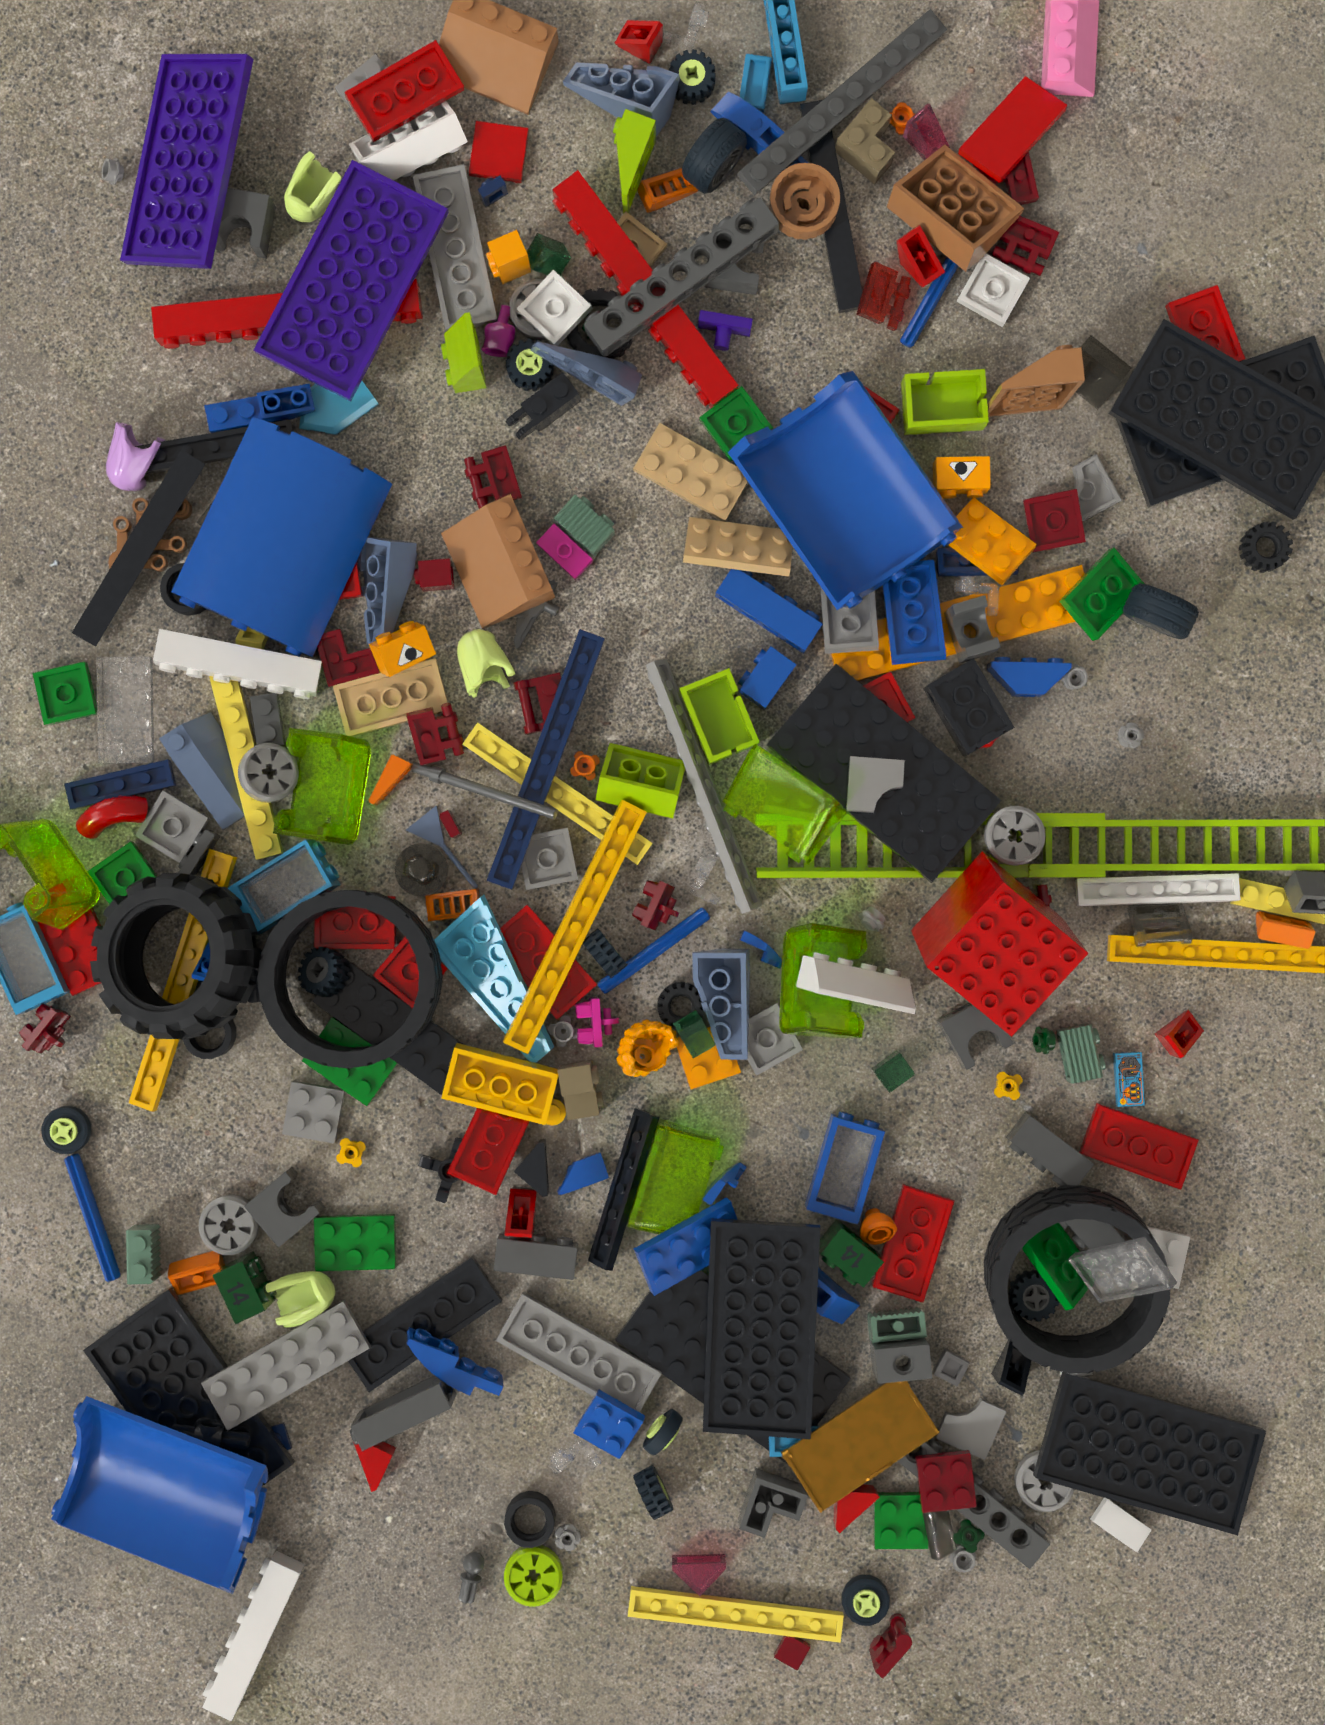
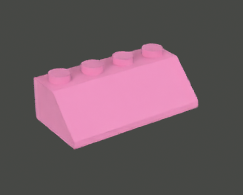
[1041,0,1099,97]

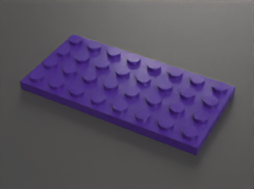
[120,54,254,269]
[254,160,449,402]

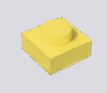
[235,627,269,649]

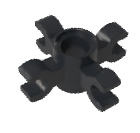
[418,1137,462,1203]

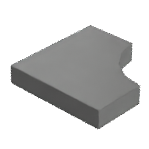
[1071,454,1122,522]
[846,756,905,813]
[935,1398,1006,1460]

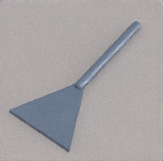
[406,805,478,889]

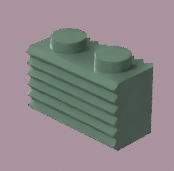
[553,495,615,557]
[1056,1023,1106,1084]
[126,1224,162,1285]
[867,1307,927,1343]

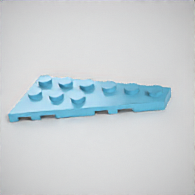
[434,895,554,1063]

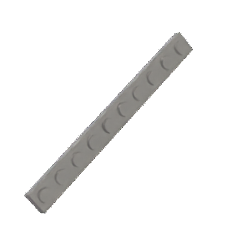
[646,659,762,914]

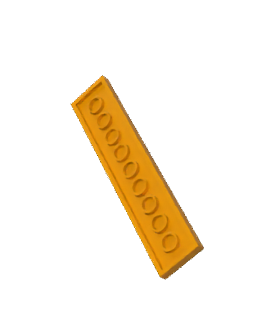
[831,565,1084,681]

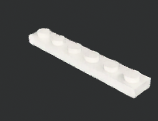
[1075,873,1241,906]

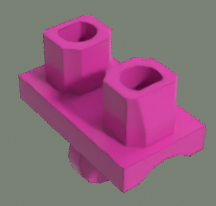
[575,997,619,1047]

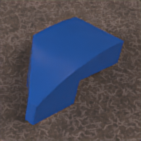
[739,930,783,969]
[557,1152,609,1195]
[702,1162,746,1205]

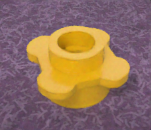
[994,1071,1023,1100]
[336,1138,366,1167]

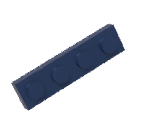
[64,759,176,810]

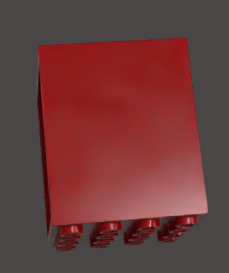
[911,851,1089,1037]

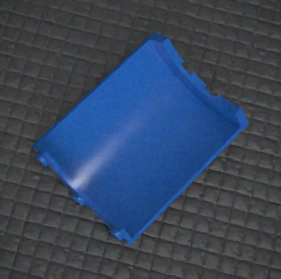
[728,371,963,610]
[171,417,392,657]
[51,1396,268,1594]

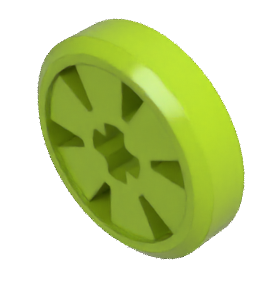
[504,1545,563,1607]

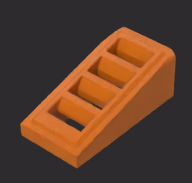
[638,168,698,213]
[368,755,413,805]
[425,889,479,921]

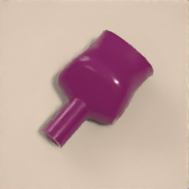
[481,305,515,357]

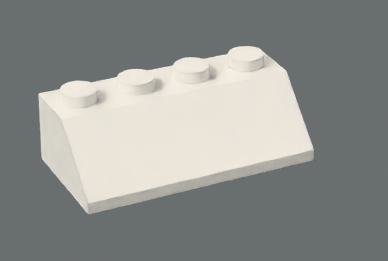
[349,101,468,181]
[796,952,916,1014]

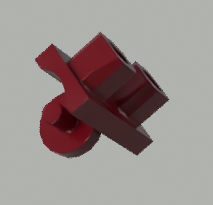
[632,880,679,931]
[19,1004,71,1054]

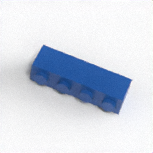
[715,569,822,654]

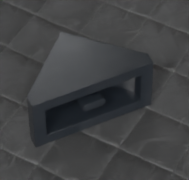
[514,1139,549,1197]
[991,1340,1032,1396]

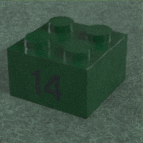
[819,1218,884,1288]
[212,1251,277,1325]

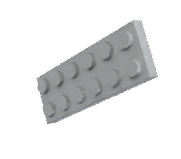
[412,164,498,331]
[496,1292,662,1412]
[201,1299,371,1431]

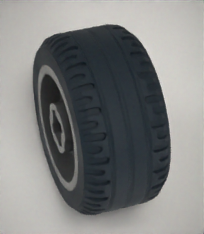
[682,118,747,194]
[1123,583,1199,640]

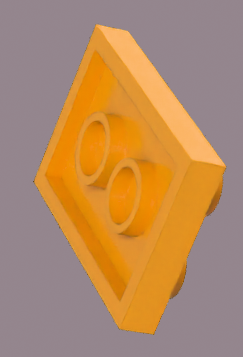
[949,497,1036,585]

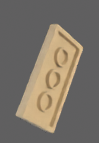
[633,423,748,522]
[683,517,793,577]
[333,658,448,738]

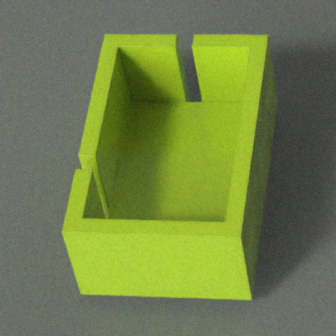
[901,369,989,435]
[679,668,760,765]

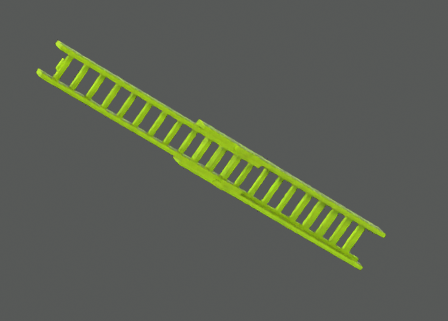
[756,813,1325,878]

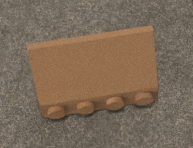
[439,0,559,115]
[887,145,1024,272]
[988,345,1085,417]
[441,494,555,629]

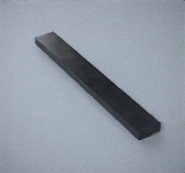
[800,100,865,313]
[72,449,205,647]

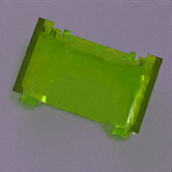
[273,728,371,845]
[722,744,847,865]
[0,819,100,930]
[779,923,867,1039]
[627,1118,724,1235]

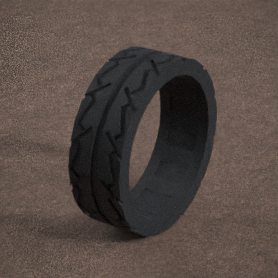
[257,890,443,1069]
[984,1185,1170,1374]

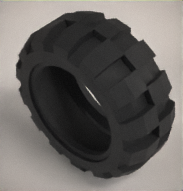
[90,873,261,1039]

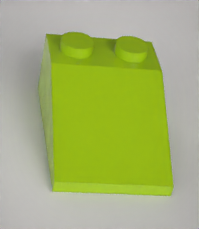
[613,109,656,213]
[441,312,487,393]

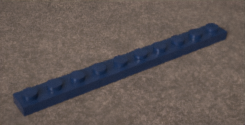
[487,629,605,890]

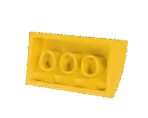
[441,1043,558,1125]

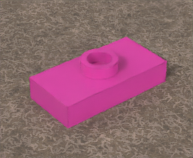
[536,524,593,580]

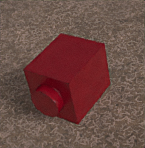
[414,558,455,592]

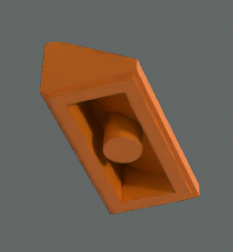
[1256,911,1316,949]
[168,1251,225,1295]

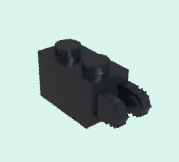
[506,372,580,440]

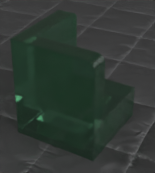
[526,233,571,276]
[673,1011,715,1058]
[871,1050,915,1093]

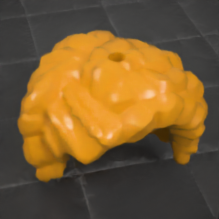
[616,1019,679,1077]

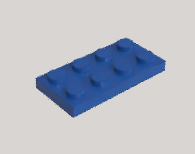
[883,560,946,665]
[633,1197,738,1296]

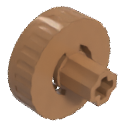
[769,163,840,240]

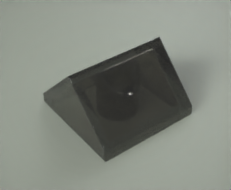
[1076,335,1132,410]

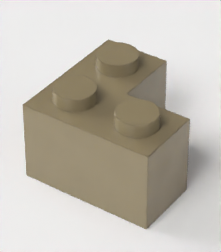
[835,98,895,185]
[558,1060,604,1120]

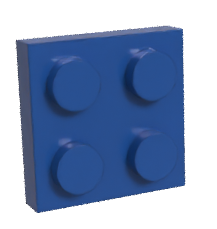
[573,1390,645,1459]

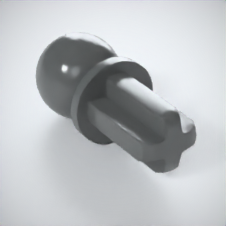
[459,1552,484,1604]

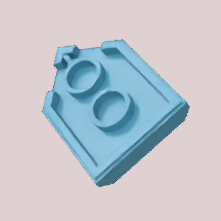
[299,381,379,435]

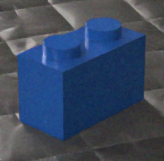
[738,646,797,710]

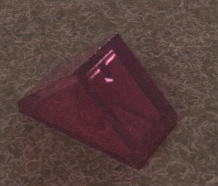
[903,103,950,160]
[672,1554,726,1596]

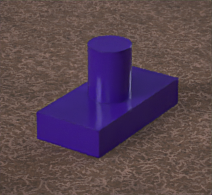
[698,310,753,351]

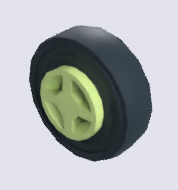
[41,1106,91,1154]
[643,1409,683,1455]
[842,1574,890,1626]

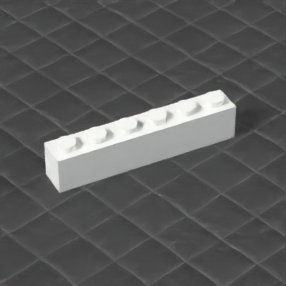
[153,629,322,699]
[202,1551,305,1721]

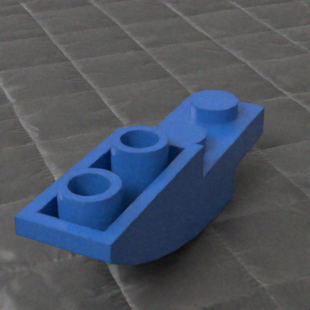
[710,91,808,166]
[204,384,315,433]
[407,1327,504,1396]

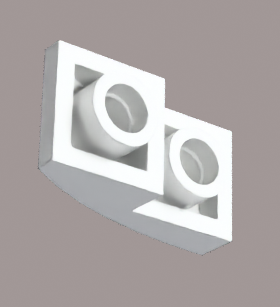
[1090,1498,1151,1552]

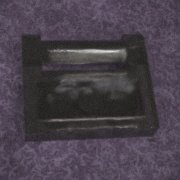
[1127,903,1192,947]

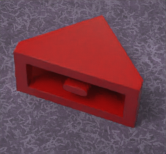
[615,20,663,64]
[896,225,945,287]
[1155,1010,1204,1058]
[505,1188,537,1238]
[353,1441,396,1492]
[833,1484,880,1534]

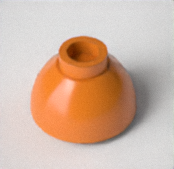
[860,1208,897,1245]

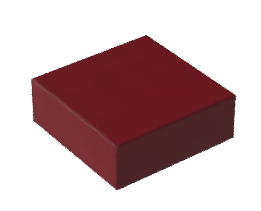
[439,810,463,838]
[774,1636,811,1671]

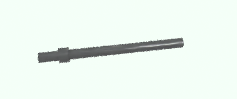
[412,762,558,820]

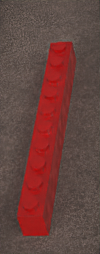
[552,170,739,408]
[151,279,423,349]

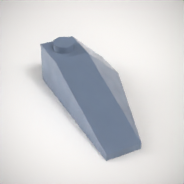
[563,62,680,136]
[530,341,642,406]
[358,537,417,646]
[159,712,245,830]
[692,949,750,1060]

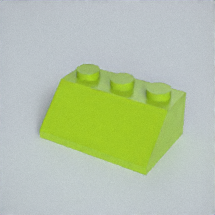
[595,743,685,819]

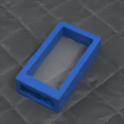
[805,1111,885,1225]

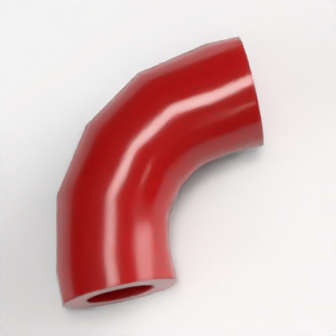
[76,796,148,839]

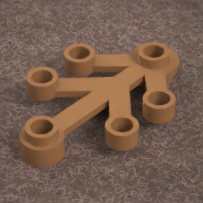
[108,498,192,572]

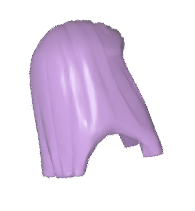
[106,422,165,491]

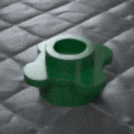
[1032,1027,1056,1054]
[953,1519,985,1553]

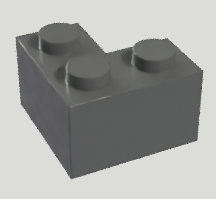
[738,1468,808,1538]

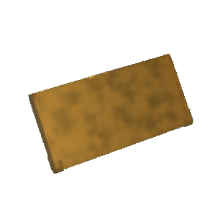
[781,1381,940,1513]

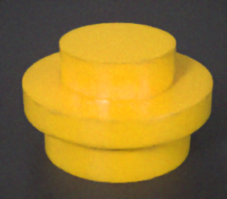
[546,1098,566,1126]

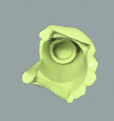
[284,151,342,223]
[457,629,515,698]
[265,1271,335,1328]

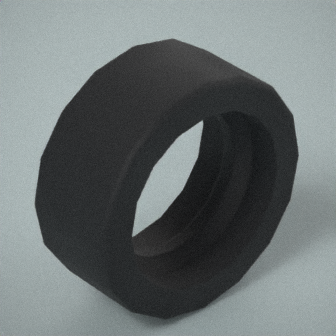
[160,563,206,616]
[182,1019,236,1059]
[504,1491,556,1548]

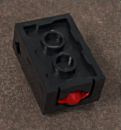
[923,658,1015,757]

